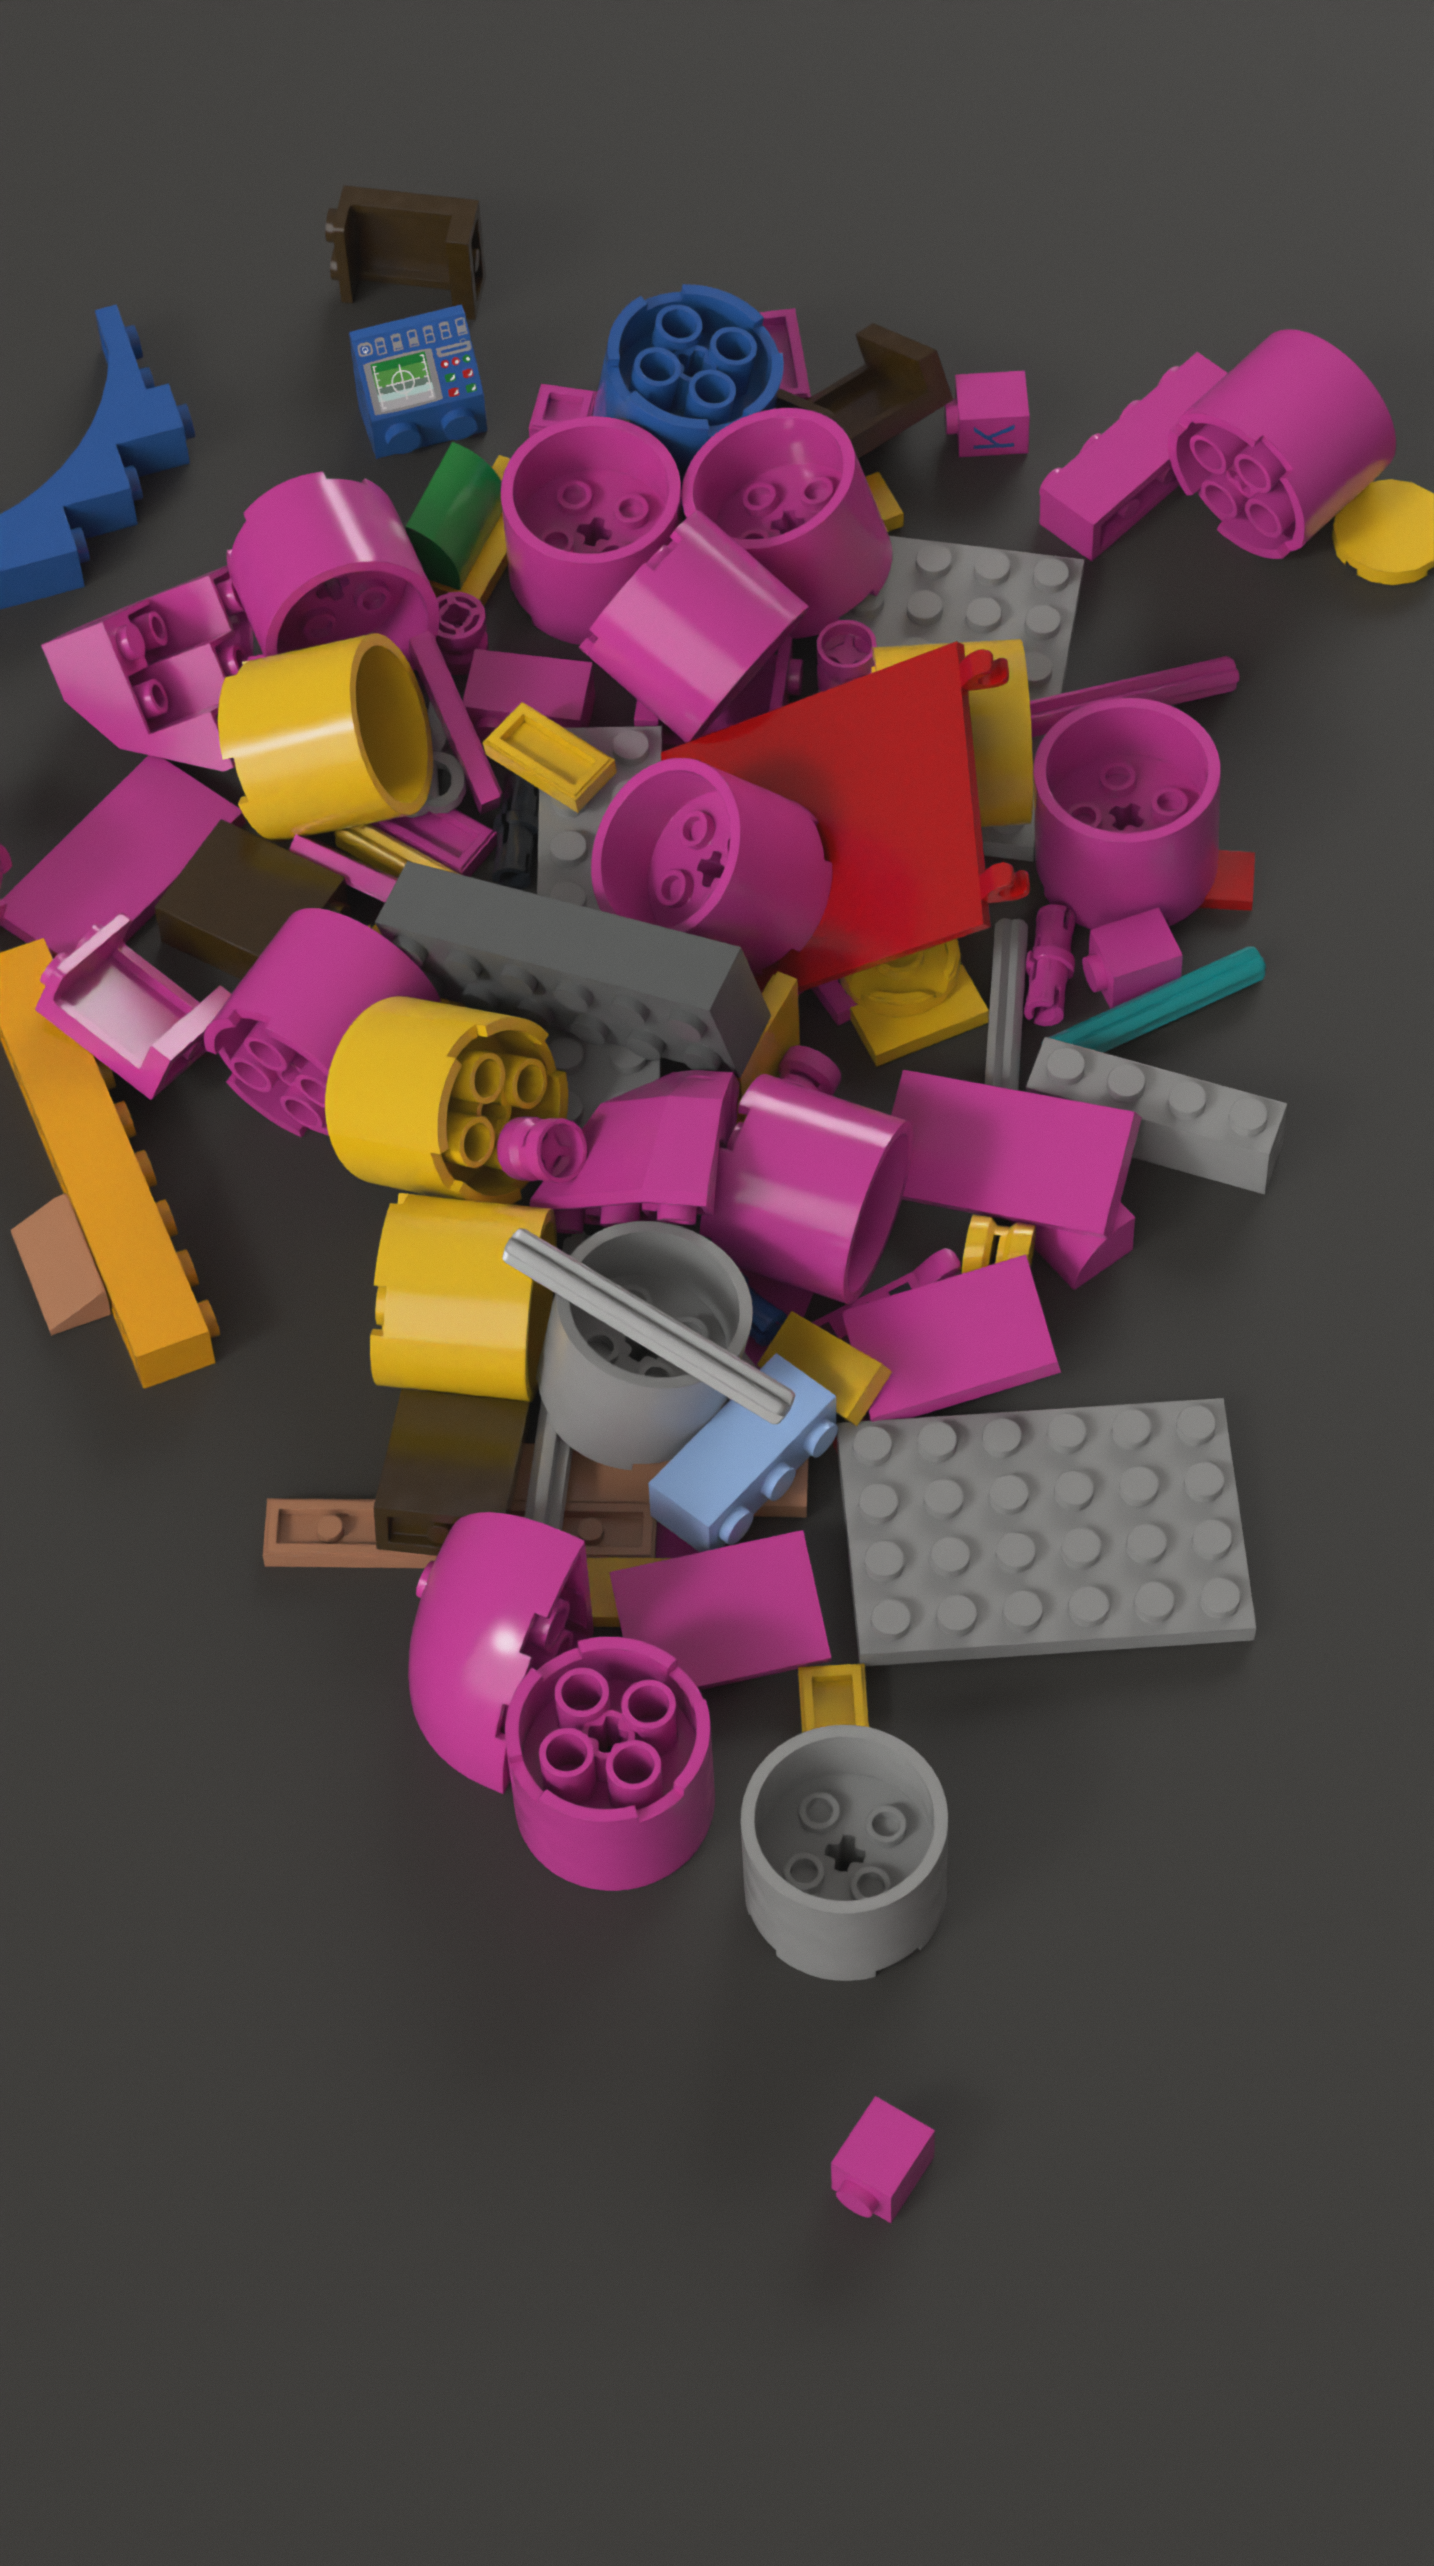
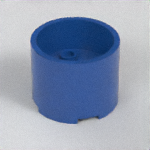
[592,284,784,512]

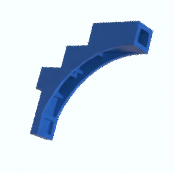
[0,304,195,610]

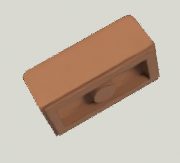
[11,1193,111,1336]

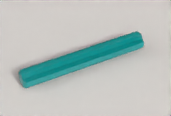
[1042,946,1266,1053]

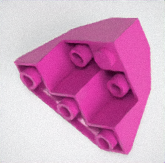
[41,565,254,771]
[530,1070,740,1234]

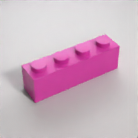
[1039,352,1227,562]

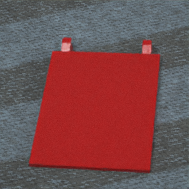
[660,641,1030,994]

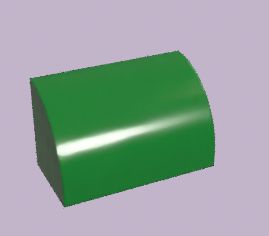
[405,442,502,590]

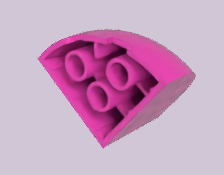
[408,1512,594,1794]

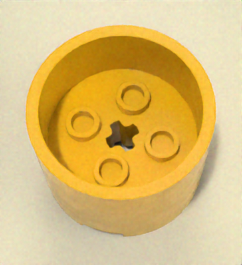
[218,633,433,842]
[871,639,1033,827]
[325,996,569,1204]
[370,1193,557,1402]

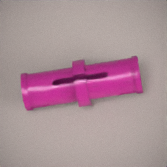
[1024,904,1076,1026]

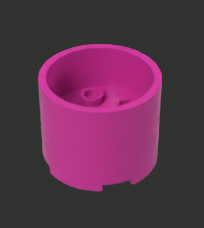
[1167,329,1396,559]
[681,408,892,639]
[501,416,683,645]
[227,472,440,671]
[579,509,809,743]
[1034,698,1220,929]
[591,758,832,977]
[204,908,442,1138]
[699,1074,914,1305]
[505,1637,715,1891]

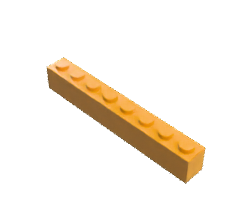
[0,938,220,1389]

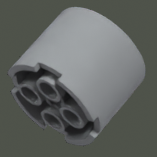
[536,1221,753,1470]
[741,1725,948,1981]

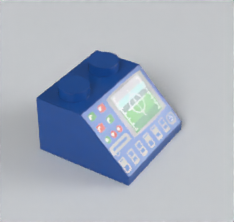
[349,304,488,459]

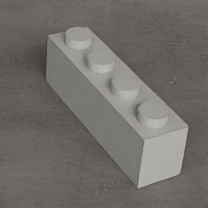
[1026,1037,1287,1194]

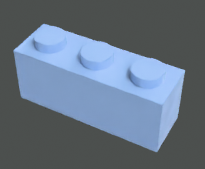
[648,1353,838,1552]

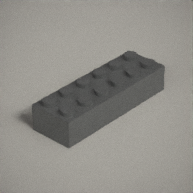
[375,861,771,1078]

